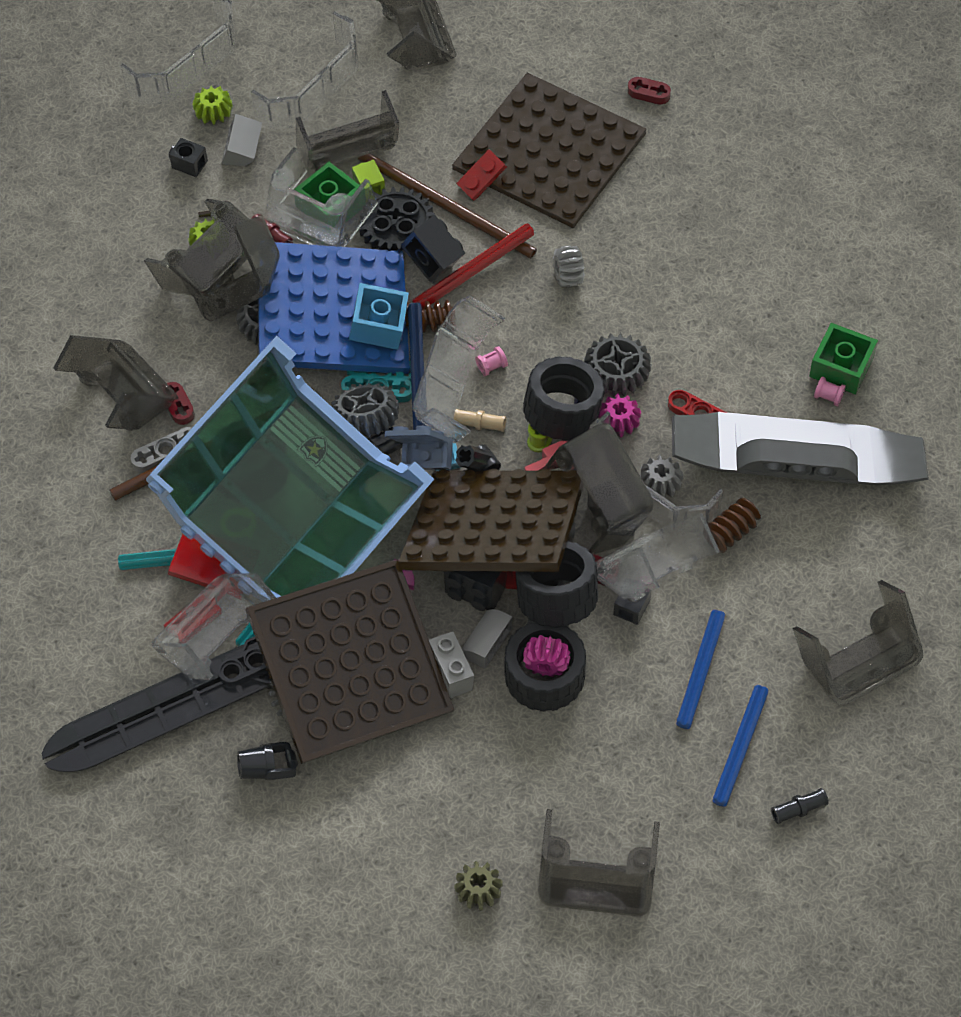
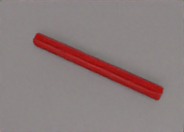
[412,223,534,308]

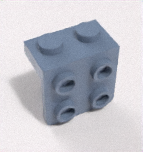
[385,426,453,470]

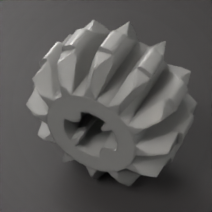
[553,245,585,287]
[639,455,683,500]

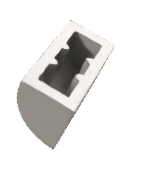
[221,114,262,166]
[461,609,512,669]

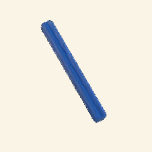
[676,610,725,729]
[713,685,768,807]

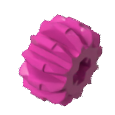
[598,393,641,438]
[523,635,570,677]

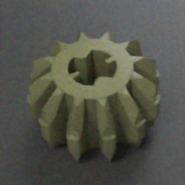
[454,861,503,911]

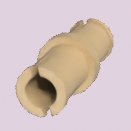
[453,409,507,432]

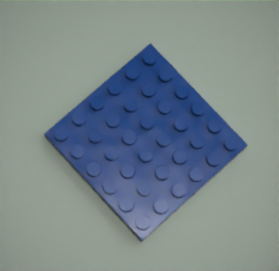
[257,241,410,374]

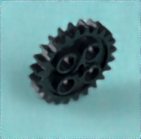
[357,187,435,253]

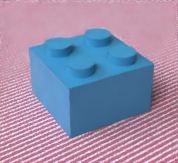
[349,283,409,350]

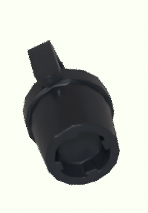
[237,742,298,780]

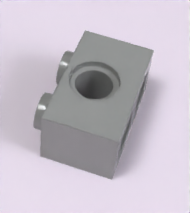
[429,631,474,699]

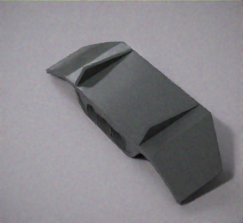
[672,412,929,485]

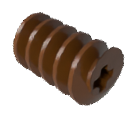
[405,300,455,333]
[704,498,761,553]

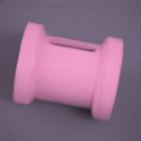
[475,346,508,377]
[814,377,846,407]

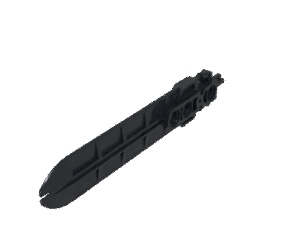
[41,637,273,773]

